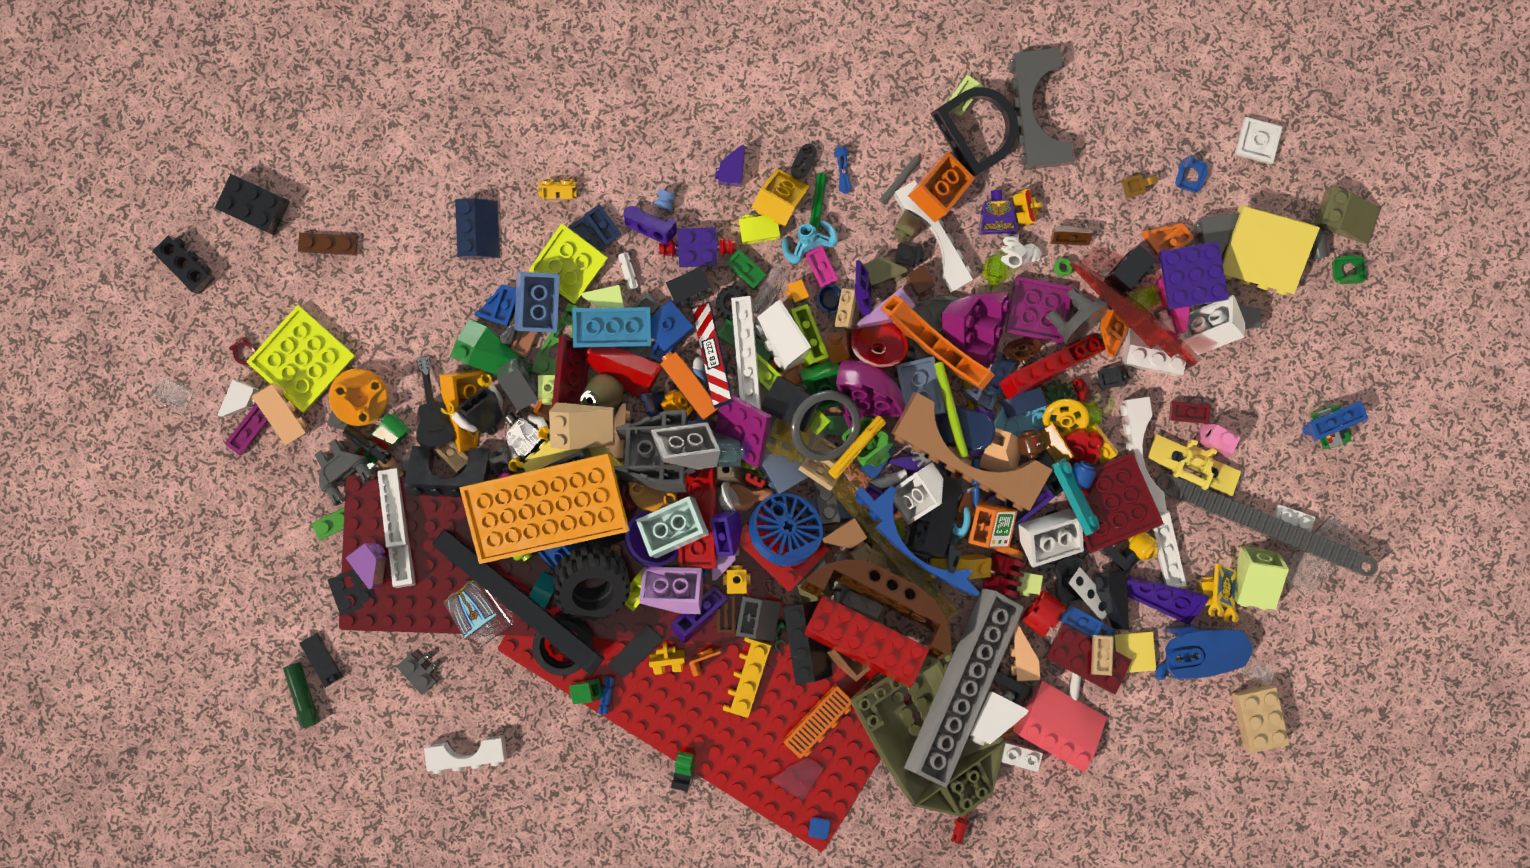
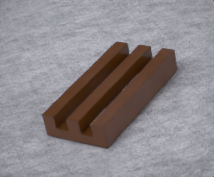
[716,594,736,633]

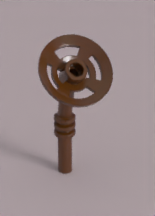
[1003,338,1052,408]

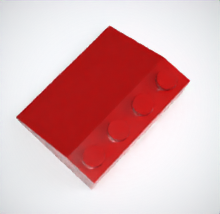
[738,501,829,592]

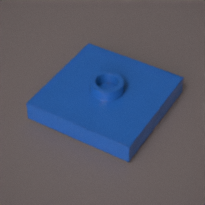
[650,300,695,353]

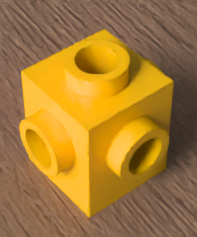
[723,565,751,594]

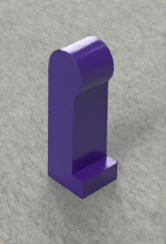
[623,206,677,245]

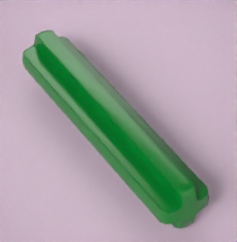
[810,173,827,230]

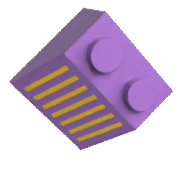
[346,542,386,590]

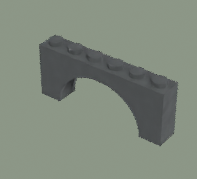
[1009,47,1074,170]
[1194,213,1262,330]

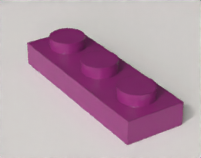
[224,404,269,455]

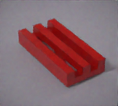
[745,473,767,488]

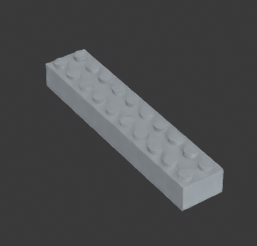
[904,588,1024,788]

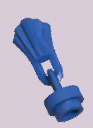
[834,146,853,194]

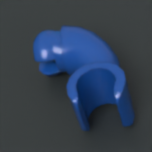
[1155,659,1178,680]

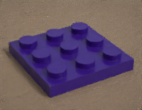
[1159,242,1229,310]

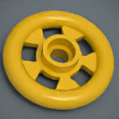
[1042,399,1090,436]

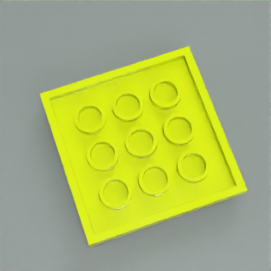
[247,305,356,413]

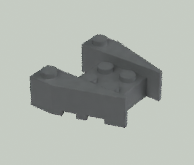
[614,410,689,492]

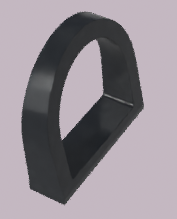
[930,87,1018,177]

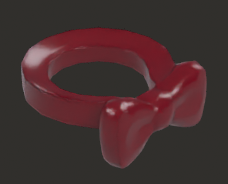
[229,337,257,365]

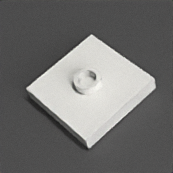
[1234,117,1283,165]

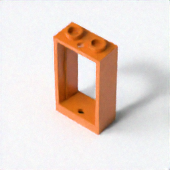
[660,352,719,420]

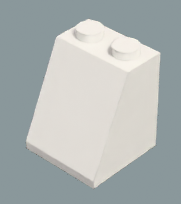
[969,692,1029,746]

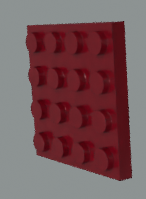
[1065,452,1164,554]

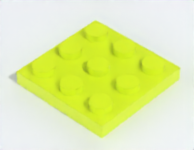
[529,223,609,304]

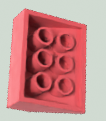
[1013,680,1107,772]

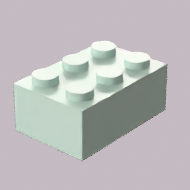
[636,496,709,558]

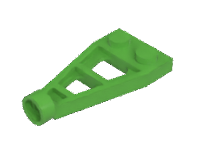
[531,303,581,375]

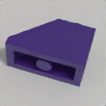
[715,145,745,187]
[710,511,742,556]

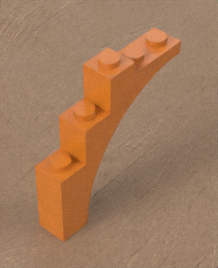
[881,294,995,390]

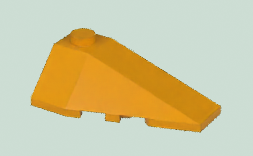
[439,370,487,452]

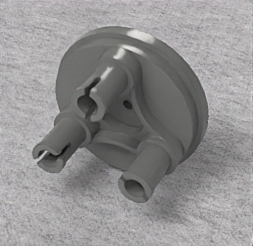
[1046,286,1111,345]

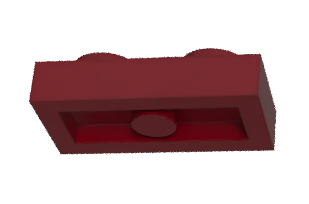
[1169,401,1211,424]

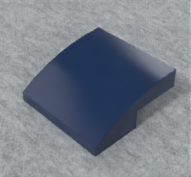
[568,204,622,252]

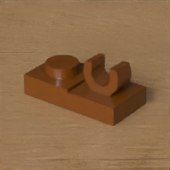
[1051,223,1093,246]

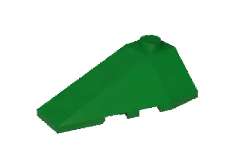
[450,318,532,376]

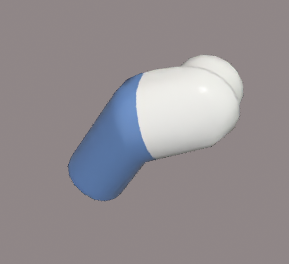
[692,357,708,385]

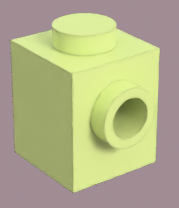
[538,375,555,405]
[1012,571,1043,596]

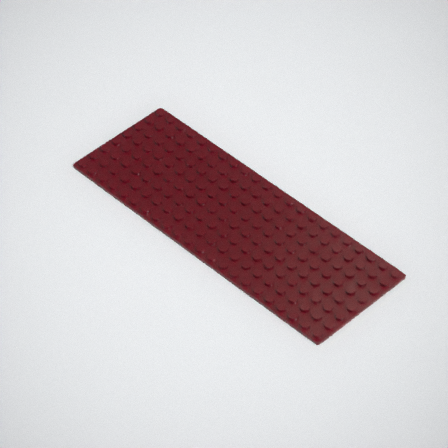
[339,475,766,643]

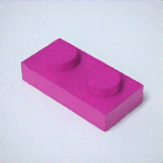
[804,246,838,288]

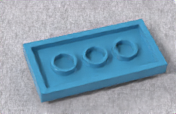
[572,307,651,348]

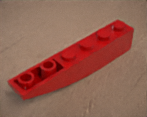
[999,334,1105,400]

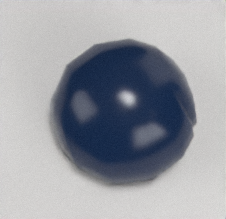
[816,285,841,314]

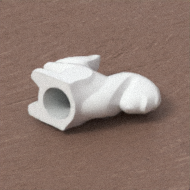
[1001,233,1042,268]

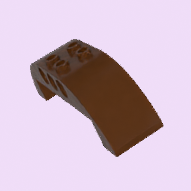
[800,559,951,660]

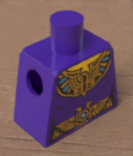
[978,190,1018,235]

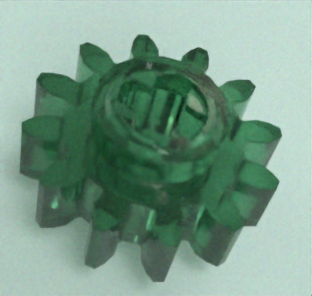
[1045,379,1077,411]

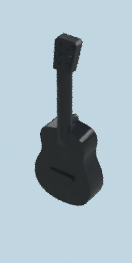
[416,357,454,449]
[1045,510,1084,604]

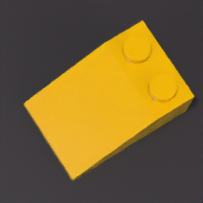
[751,169,810,226]

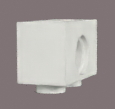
[1001,739,1043,772]

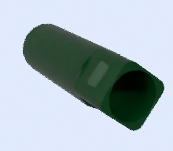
[283,662,320,729]

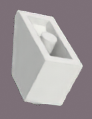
[218,380,260,417]

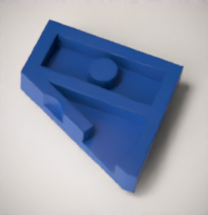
[474,284,516,326]

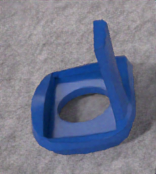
[1175,156,1208,192]

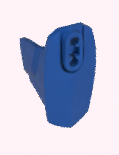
[1165,625,1253,680]

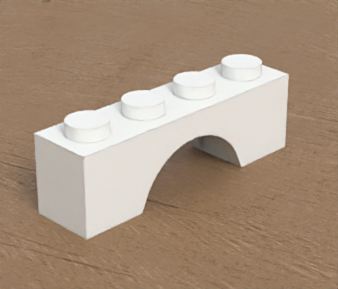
[424,735,507,774]

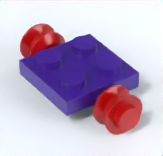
[659,227,736,267]

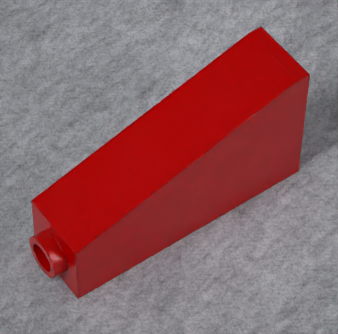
[585,347,663,399]

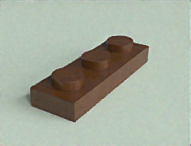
[298,233,358,256]

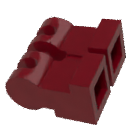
[983,553,1027,597]

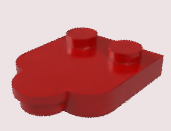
[1063,429,1104,466]

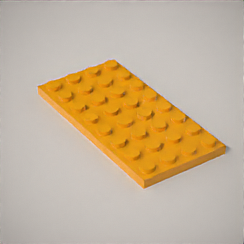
[460,453,629,564]

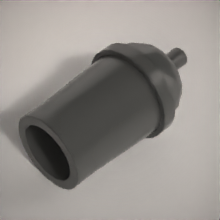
[1311,223,1329,259]

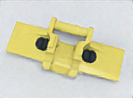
[1147,434,1241,496]

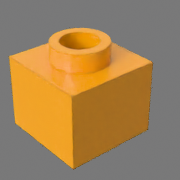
[785,279,809,305]

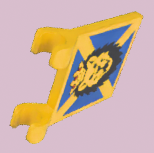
[1208,563,1239,622]

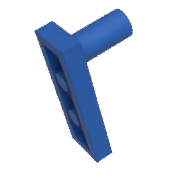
[1302,401,1369,441]

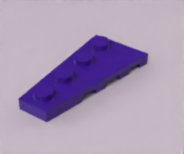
[1127,575,1209,625]

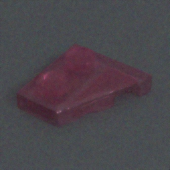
[771,756,823,801]

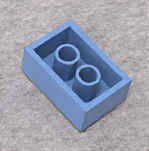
[514,271,560,333]

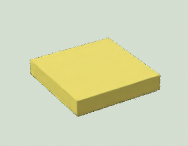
[1113,631,1156,673]

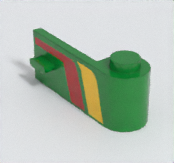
[354,413,410,469]

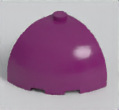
[836,360,905,417]

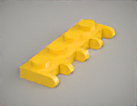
[723,637,771,718]

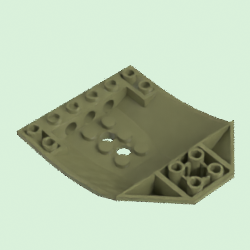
[850,652,1006,817]

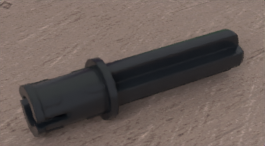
[342,426,392,464]

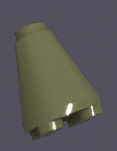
[581,374,624,409]

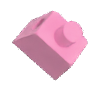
[1195,424,1241,458]

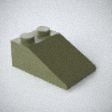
[1314,186,1380,245]

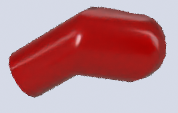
[1072,378,1090,406]

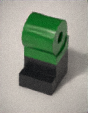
[671,751,695,792]

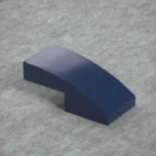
[1001,387,1047,419]

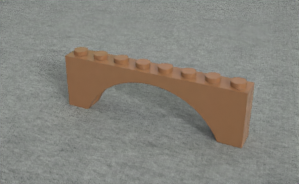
[891,392,1052,512]

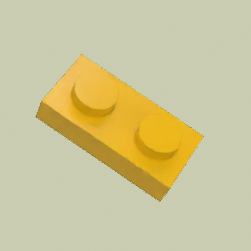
[1086,423,1118,464]

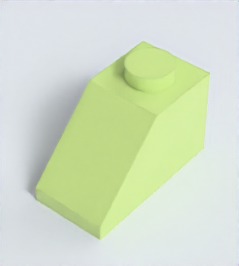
[582,285,625,308]

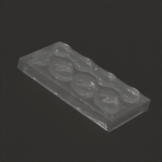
[1285,515,1360,598]

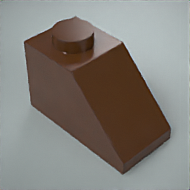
[827,331,851,363]

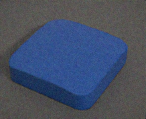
[808,817,830,839]

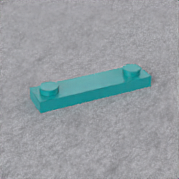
[1051,458,1100,536]

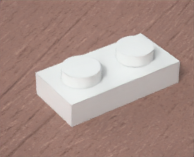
[1273,505,1316,532]

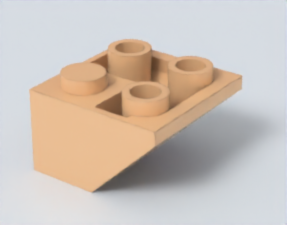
[980,428,1021,472]

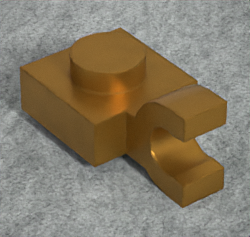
[1121,174,1158,199]

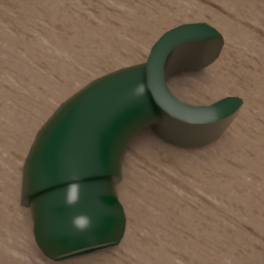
[774,620,787,651]

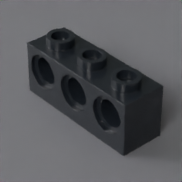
[152,235,215,294]

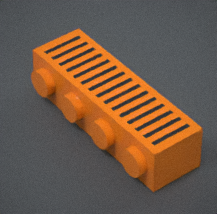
[783,683,853,759]

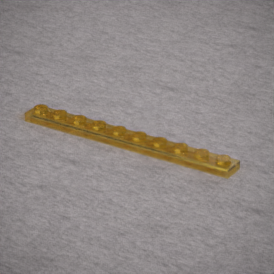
[831,473,959,623]

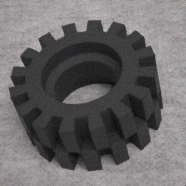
[716,285,748,320]

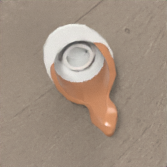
[718,482,774,514]

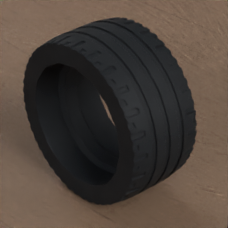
[532,614,593,676]

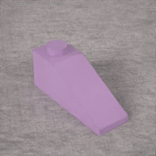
[854,288,916,329]

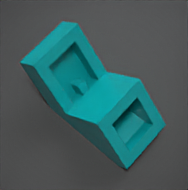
[529,572,554,609]

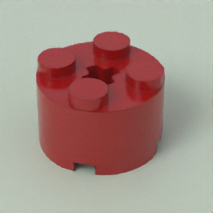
[1021,590,1067,637]

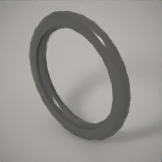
[791,390,861,461]

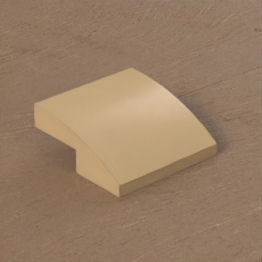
[798,436,843,491]

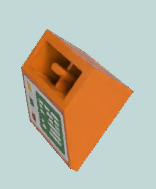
[969,501,1018,548]

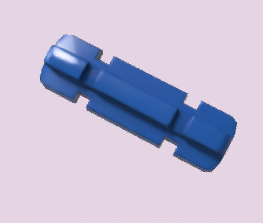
[598,676,615,715]

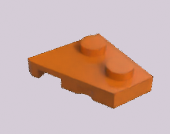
[1140,223,1194,259]
[1100,309,1130,358]

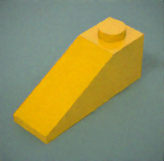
[929,553,992,579]

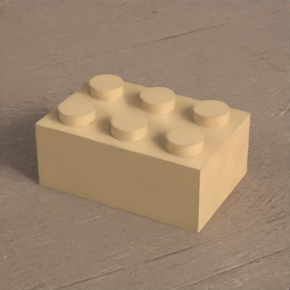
[1231,685,1289,753]

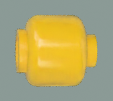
[1129,532,1159,560]

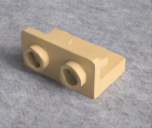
[835,288,860,330]

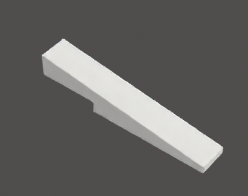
[377,468,416,588]

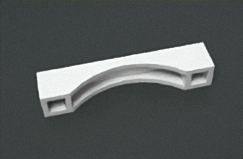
[894,180,973,293]
[1120,397,1167,512]

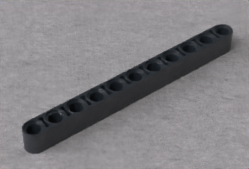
[432,528,605,675]

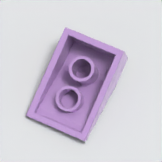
[639,567,704,614]

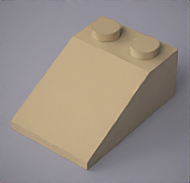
[549,402,615,450]

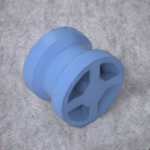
[654,189,676,211]

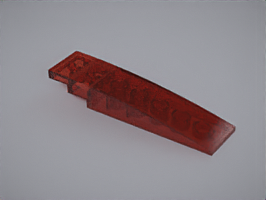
[1070,262,1202,367]

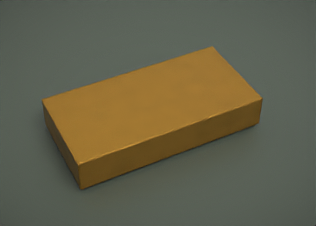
[1039,423,1075,462]

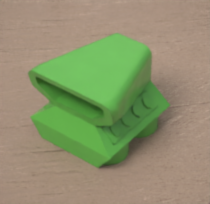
[841,416,894,468]

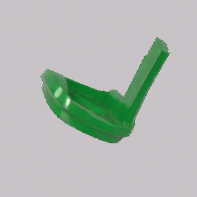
[1332,255,1366,284]

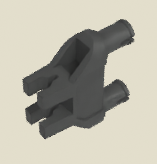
[314,439,375,506]

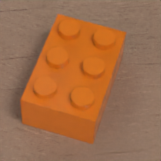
[907,151,975,222]

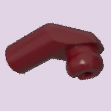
[619,485,636,512]

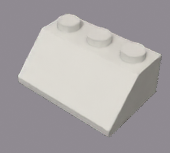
[1180,295,1245,357]
[754,300,811,372]
[1121,327,1187,376]
[893,462,943,525]
[1019,508,1084,568]

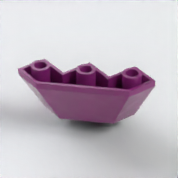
[942,292,1011,369]

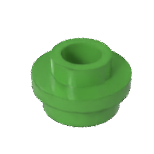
[1054,258,1073,277]

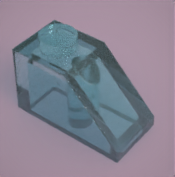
[714,433,744,467]

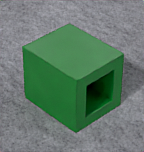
[569,678,603,704]

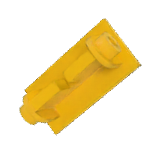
[537,179,578,199]

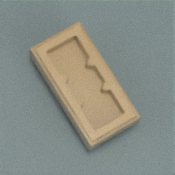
[1091,635,1114,676]

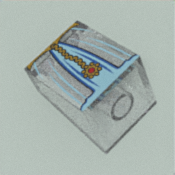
[443,580,512,648]

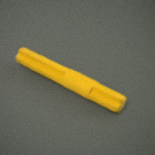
[828,415,886,479]

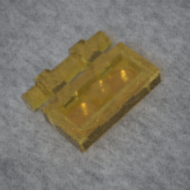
[765,418,812,463]

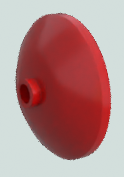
[850,323,908,369]

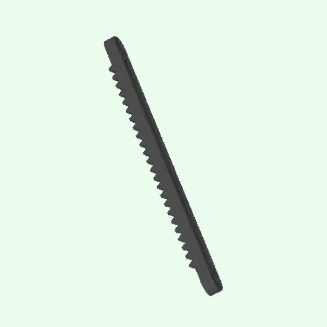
[1155,474,1378,576]

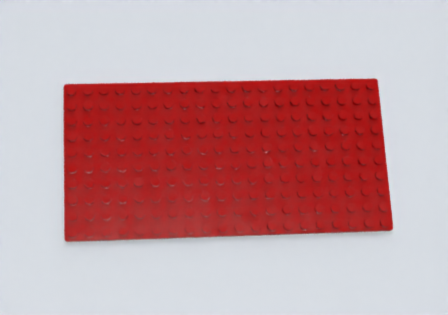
[498,591,910,852]

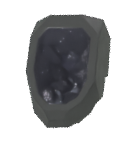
[488,446,516,477]

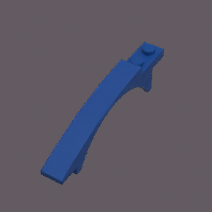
[854,486,980,597]

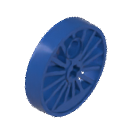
[749,493,823,566]

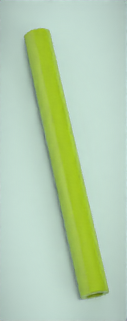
[934,362,969,459]

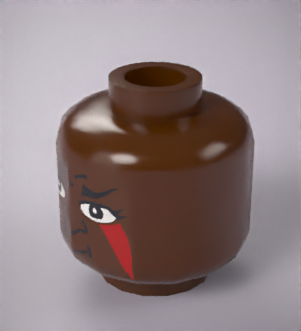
[1018,429,1045,459]

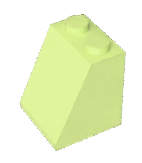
[1235,546,1289,610]

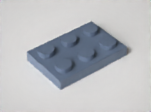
[896,356,946,416]

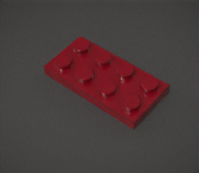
[552,335,589,407]
[1045,624,1132,695]

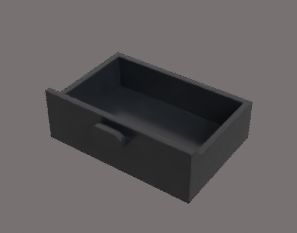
[760,376,825,432]

